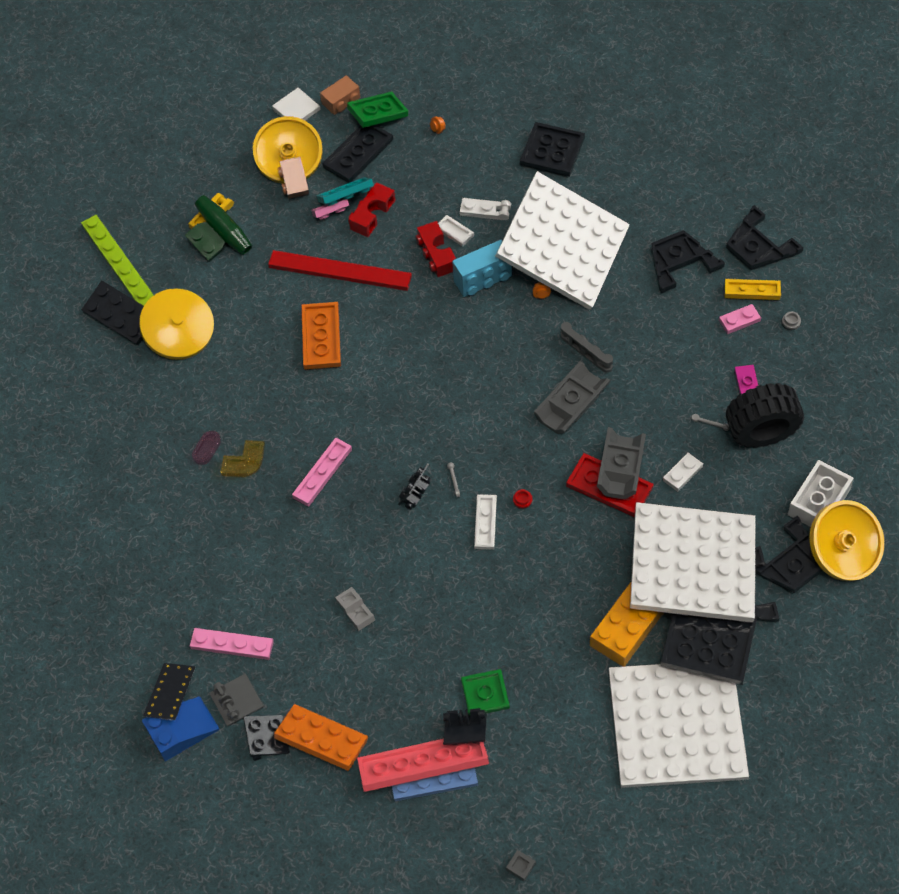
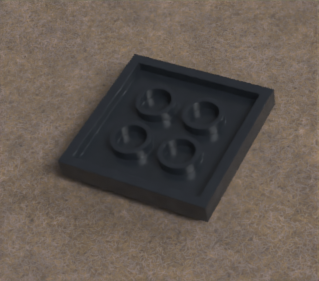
[520,122,585,177]

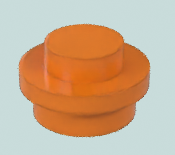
[430,116,445,134]
[532,282,551,299]

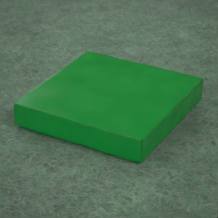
[461,669,510,715]

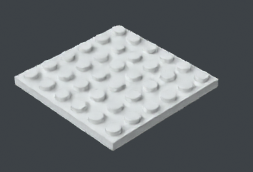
[495,171,630,309]
[630,502,755,622]
[609,664,749,788]

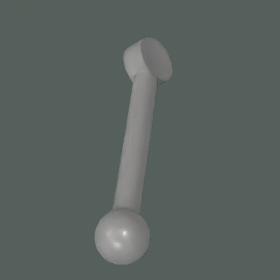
[692,414,730,431]
[447,462,460,498]

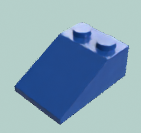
[142,696,220,762]

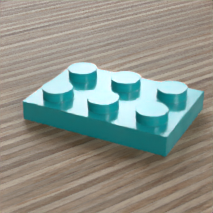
[316,177,374,206]

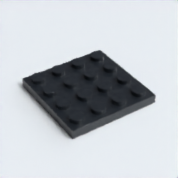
[661,607,759,685]

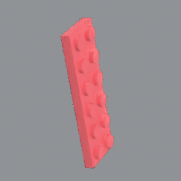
[357,739,489,792]

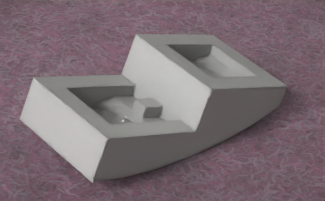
[335,587,375,631]

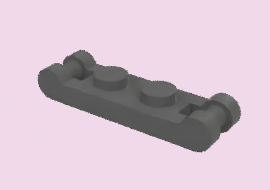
[561,322,613,373]

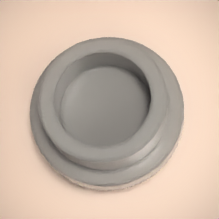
[782,311,801,329]

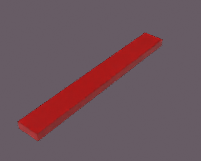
[268,250,412,291]

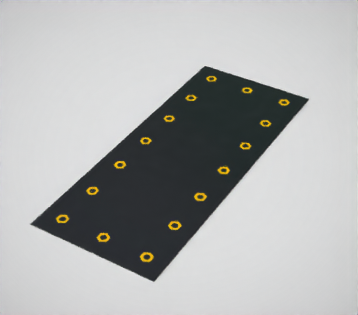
[143,663,196,720]

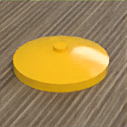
[253,116,323,184]
[140,289,214,360]
[810,500,884,581]

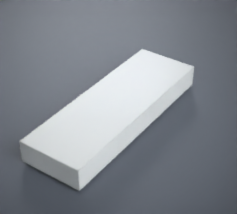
[474,495,497,550]

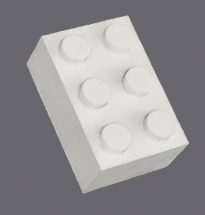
[788,460,854,527]

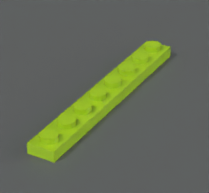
[81,215,154,306]

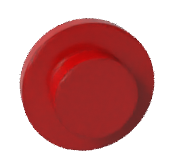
[513,489,532,508]

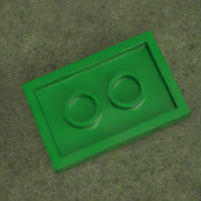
[347,92,409,128]

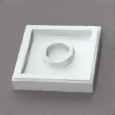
[272,88,320,120]

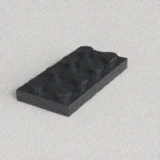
[323,125,393,183]
[81,280,144,345]

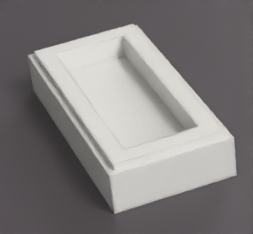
[438,215,474,247]

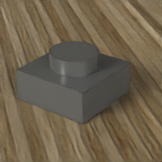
[506,850,536,882]

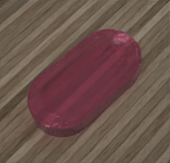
[192,431,221,465]

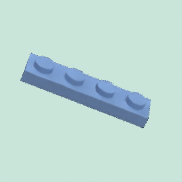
[392,767,478,801]

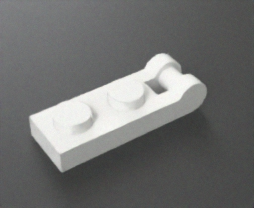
[460,198,511,220]

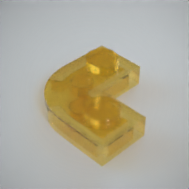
[221,440,265,477]

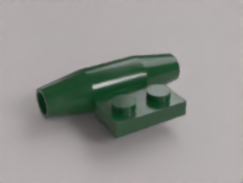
[185,195,252,262]

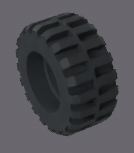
[725,383,804,448]

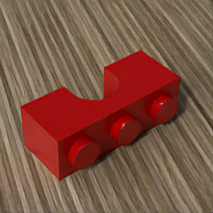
[348,182,396,237]
[415,221,456,277]

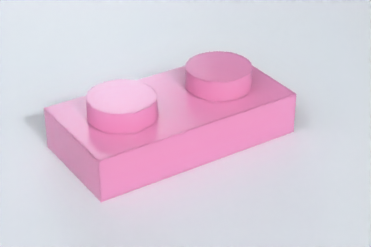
[311,198,349,219]
[719,304,761,334]

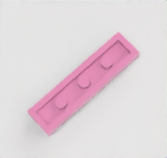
[292,438,352,507]
[190,628,274,660]

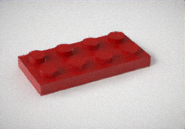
[566,453,654,517]

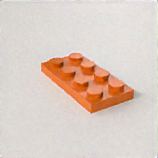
[302,302,341,369]
[274,704,368,771]

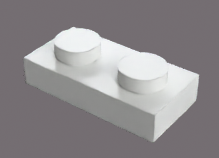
[663,453,703,492]

